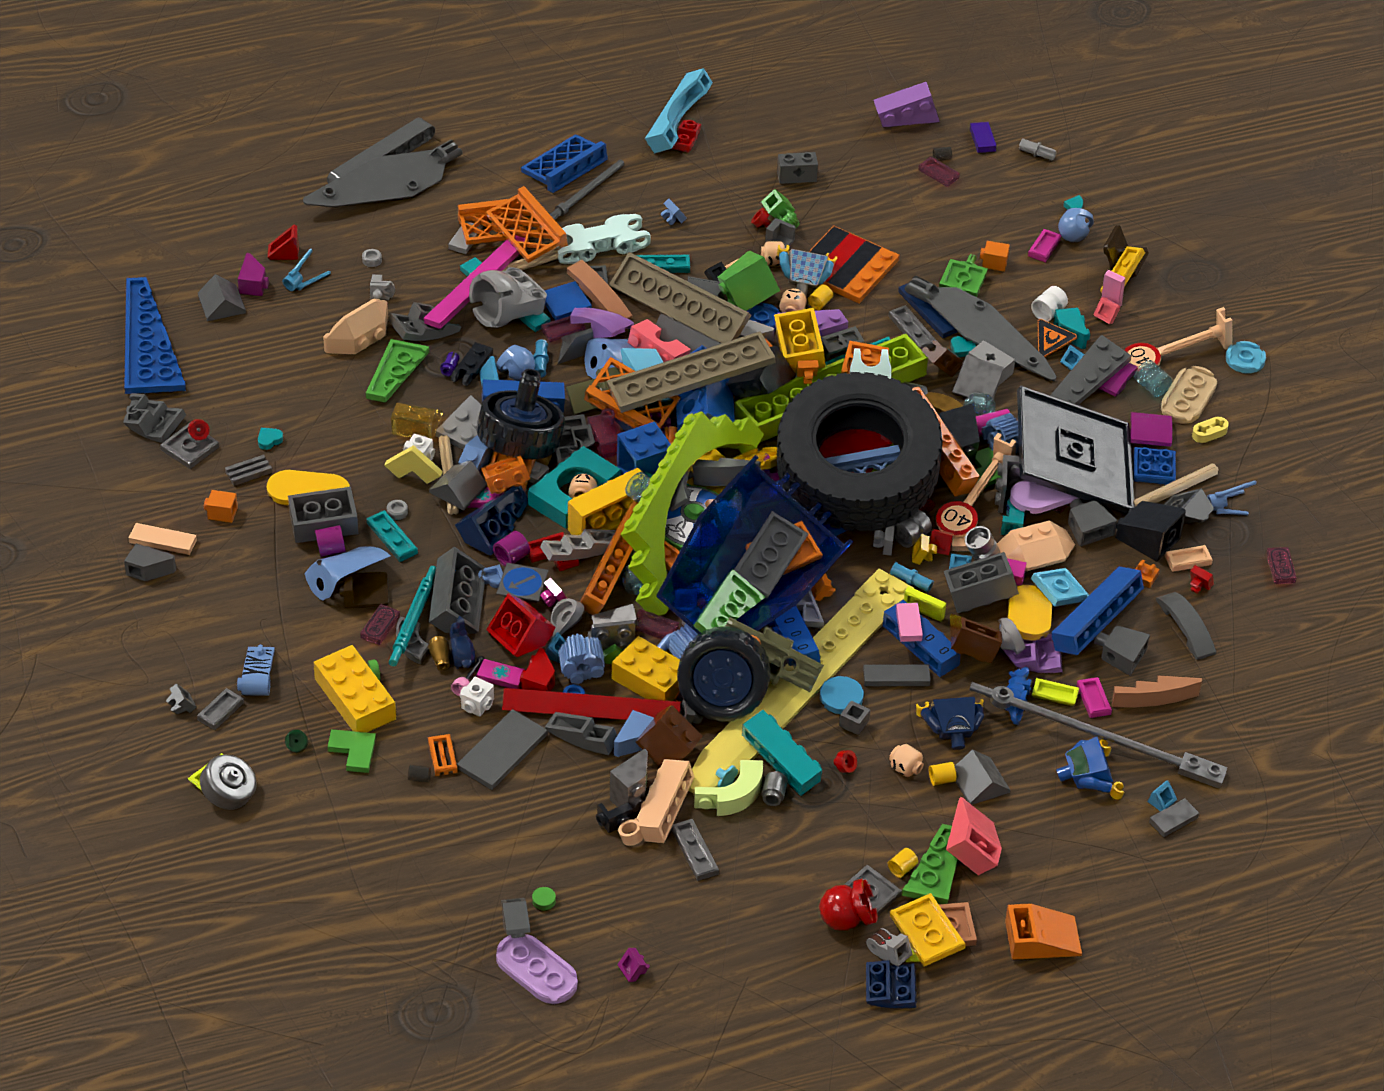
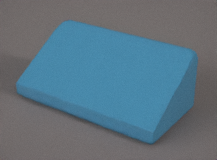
[479,356,499,385]

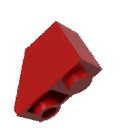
[520,648,555,691]

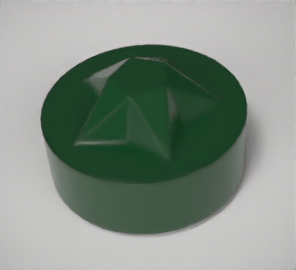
[285,730,308,752]

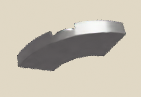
[396,616,429,664]

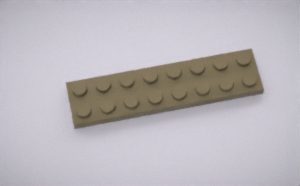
[609,252,752,344]
[607,332,776,413]

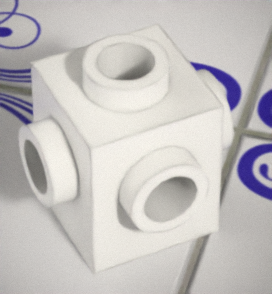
[403,434,435,460]
[460,677,494,717]

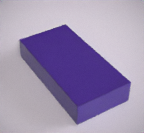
[970,122,996,153]

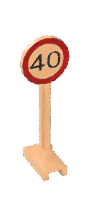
[1124,307,1232,375]
[936,433,1016,538]

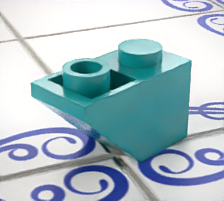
[1053,307,1090,349]

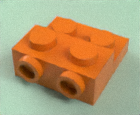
[481,456,530,494]

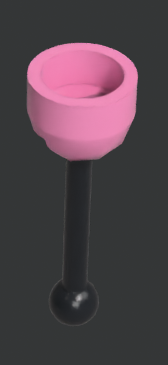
[451,656,485,696]

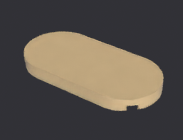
[1161,366,1217,424]

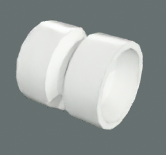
[1031,286,1068,322]

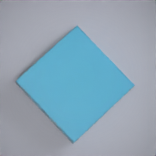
[1031,568,1089,607]

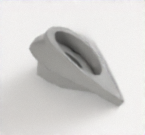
[551,598,584,640]
[998,618,1026,655]

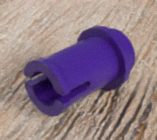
[440,352,460,376]

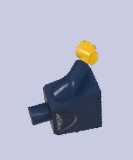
[916,697,984,750]

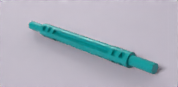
[389,566,436,666]

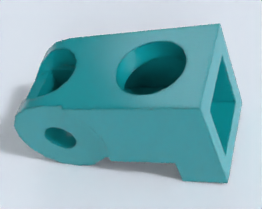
[1000,499,1025,535]

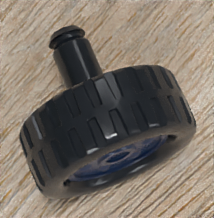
[476,369,565,460]
[677,626,771,722]

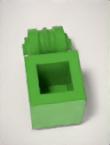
[761,189,799,228]

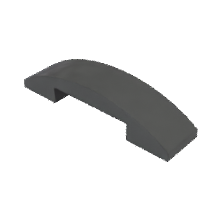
[669,464,694,511]
[1156,592,1216,660]

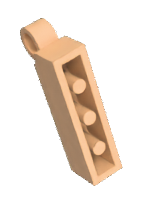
[618,759,695,846]

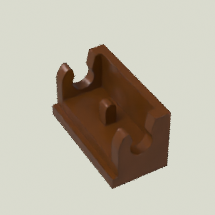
[921,340,964,377]

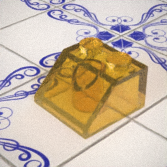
[391,403,443,439]

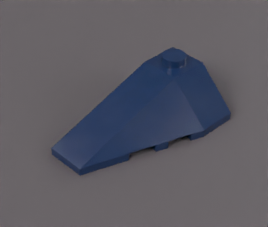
[455,485,528,555]

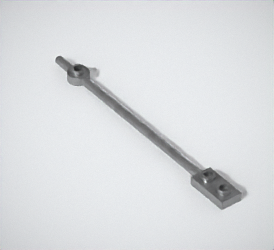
[969,682,1228,789]

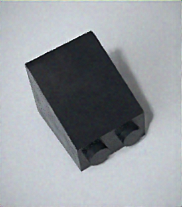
[727,346,796,399]
[938,404,980,466]
[1115,501,1186,562]

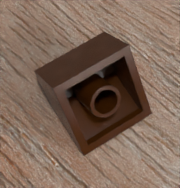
[635,705,703,767]

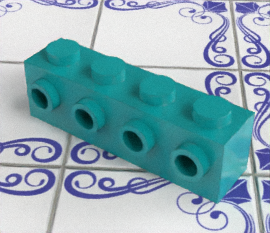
[742,710,822,796]

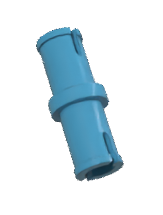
[533,339,549,378]
[890,562,934,593]

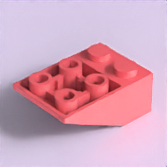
[946,797,1002,875]

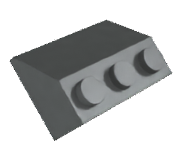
[943,552,1019,613]

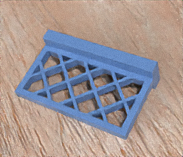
[825,445,900,473]

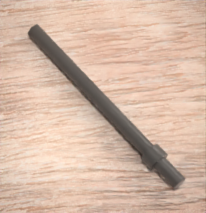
[550,159,625,220]

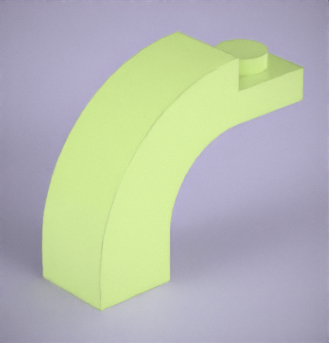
[694,760,763,816]

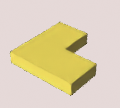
[384,445,443,484]

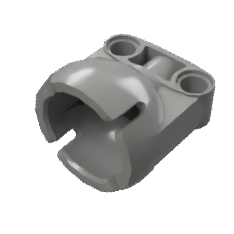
[469,267,547,327]

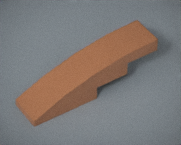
[567,260,633,320]
[1112,676,1202,708]

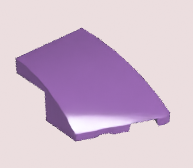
[570,308,634,338]
[1003,634,1062,673]

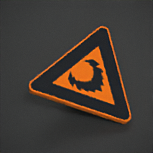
[1038,319,1077,357]

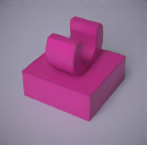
[540,578,567,607]

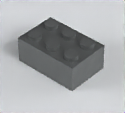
[288,487,359,543]

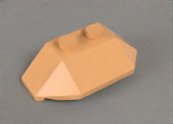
[323,298,388,354]
[997,521,1075,571]

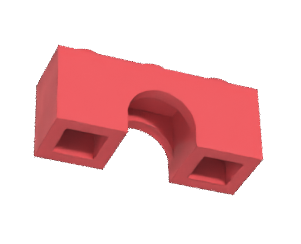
[627,319,691,362]

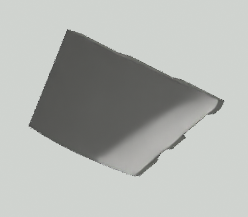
[388,302,461,341]
[123,393,186,443]
[553,414,595,465]

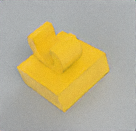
[912,534,937,565]

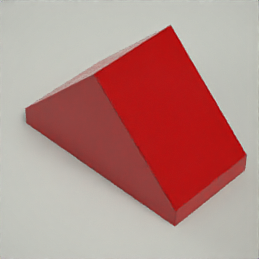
[267,224,299,260]

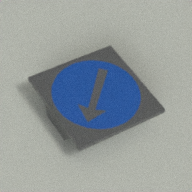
[496,563,548,602]

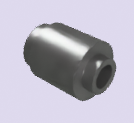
[762,771,788,806]

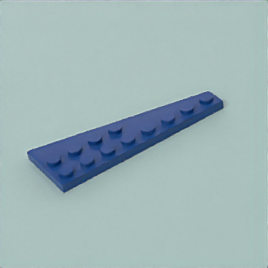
[124,277,186,394]

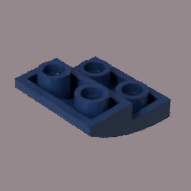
[866,960,917,1008]

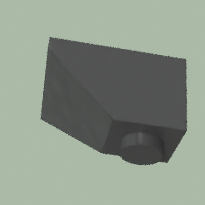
[1164,488,1214,524]

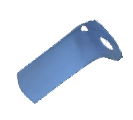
[584,338,634,379]
[305,547,391,601]

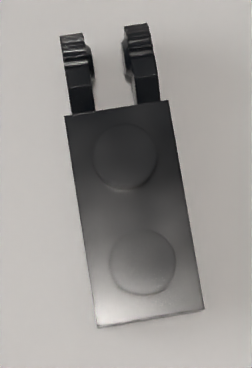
[451,342,493,386]

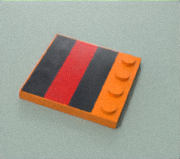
[809,225,900,304]

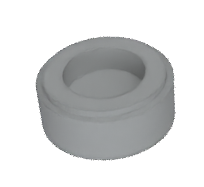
[362,249,382,267]
[387,500,408,520]

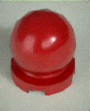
[819,878,878,931]

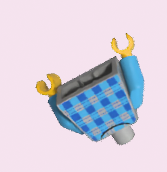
[777,245,837,296]

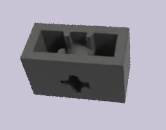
[777,152,818,184]

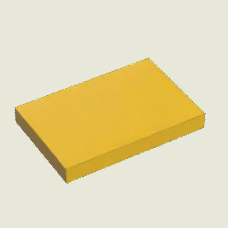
[890,893,965,967]

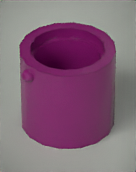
[315,525,346,557]
[493,531,530,567]

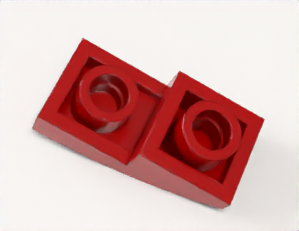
[672,120,701,152]

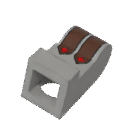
[866,928,913,966]

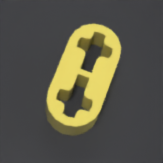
[1192,417,1228,443]

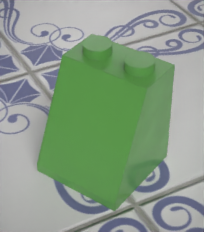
[717,251,780,311]

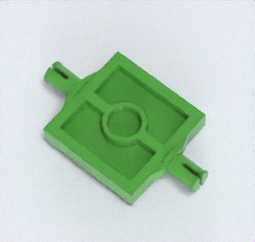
[939,254,988,297]

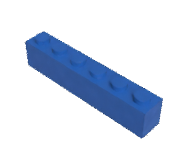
[1052,566,1144,655]

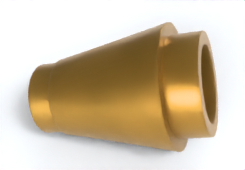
[428,636,450,670]

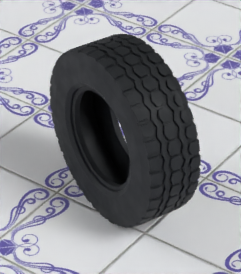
[777,372,942,531]

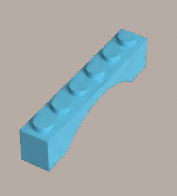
[645,68,713,153]

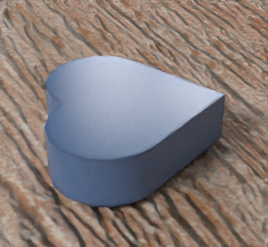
[478,565,503,588]

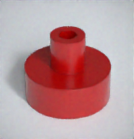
[751,208,771,228]
[188,419,210,440]
[833,750,857,773]

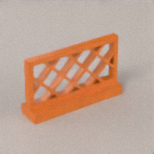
[486,186,568,263]
[458,199,542,245]
[584,357,681,429]

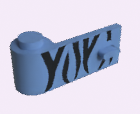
[237,645,275,696]

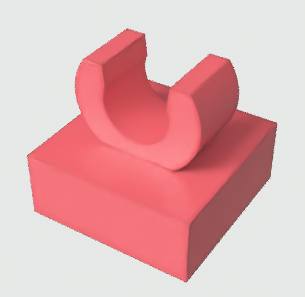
[1094,297,1120,324]

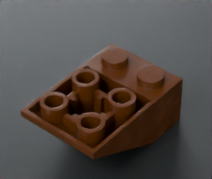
[950,613,1002,663]

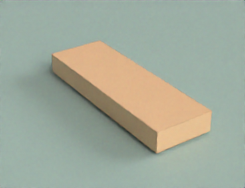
[129,523,197,555]

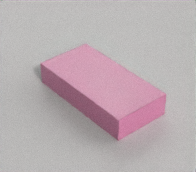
[1101,270,1125,307]
[896,603,923,642]

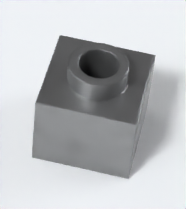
[839,701,870,735]

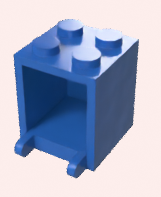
[617,421,671,475]

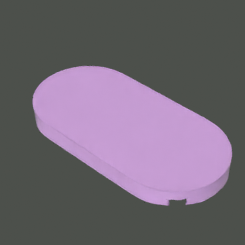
[1010,480,1080,514]
[496,934,578,1004]

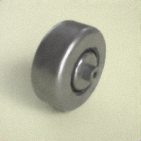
[200,754,257,810]

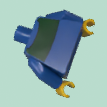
[1056,737,1124,800]

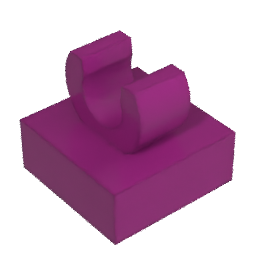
[618,948,650,982]

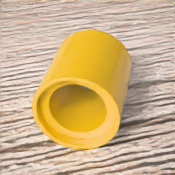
[808,285,833,310]
[929,762,956,786]
[888,848,918,878]

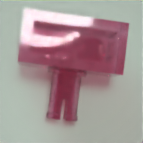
[587,408,621,458]

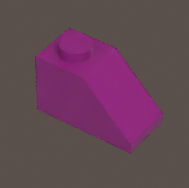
[238,253,269,296]

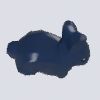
[450,616,475,669]

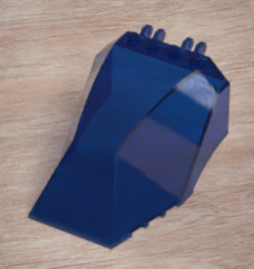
[656,455,852,634]

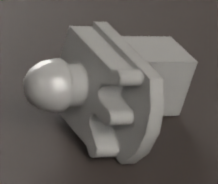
[370,274,395,300]

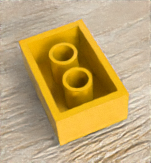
[774,308,826,373]
[612,636,680,701]

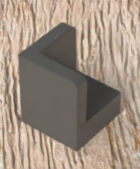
[765,218,796,248]

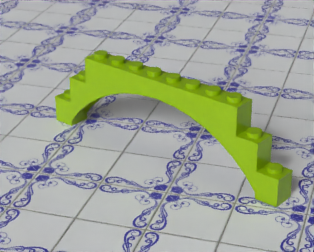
[621,411,764,618]

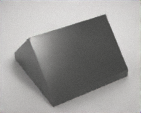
[198,274,246,321]
[429,460,487,510]
[955,749,1010,805]

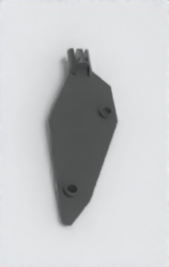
[303,139,463,207]
[905,276,1056,381]

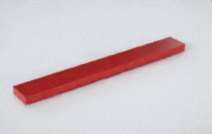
[502,688,681,720]

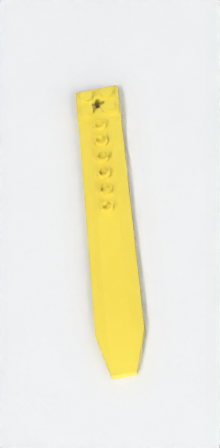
[688,569,914,794]

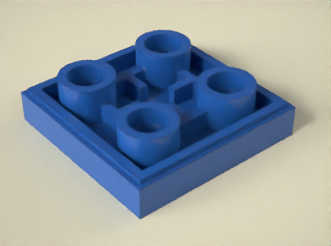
[544,281,592,321]
[1133,447,1176,484]

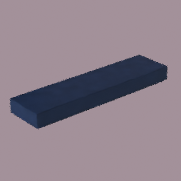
[898,283,958,339]

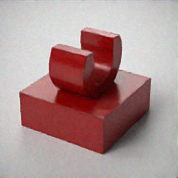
[930,529,954,555]
[1190,565,1214,594]

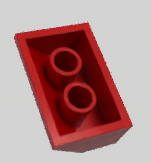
[486,593,556,657]

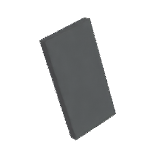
[734,511,809,600]
[457,709,548,790]

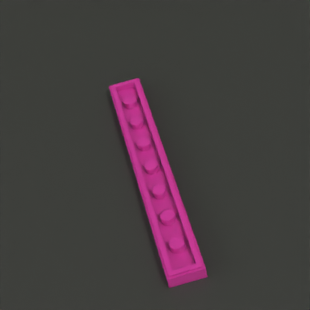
[424,235,529,329]

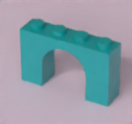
[528,446,621,529]

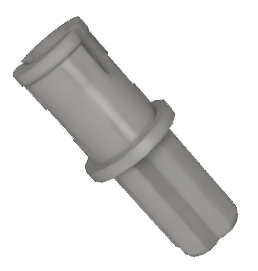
[1019,138,1057,160]

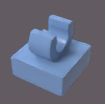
[661,199,687,225]

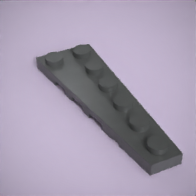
[1050,335,1132,405]

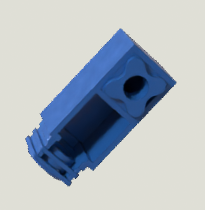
[676,345,735,431]

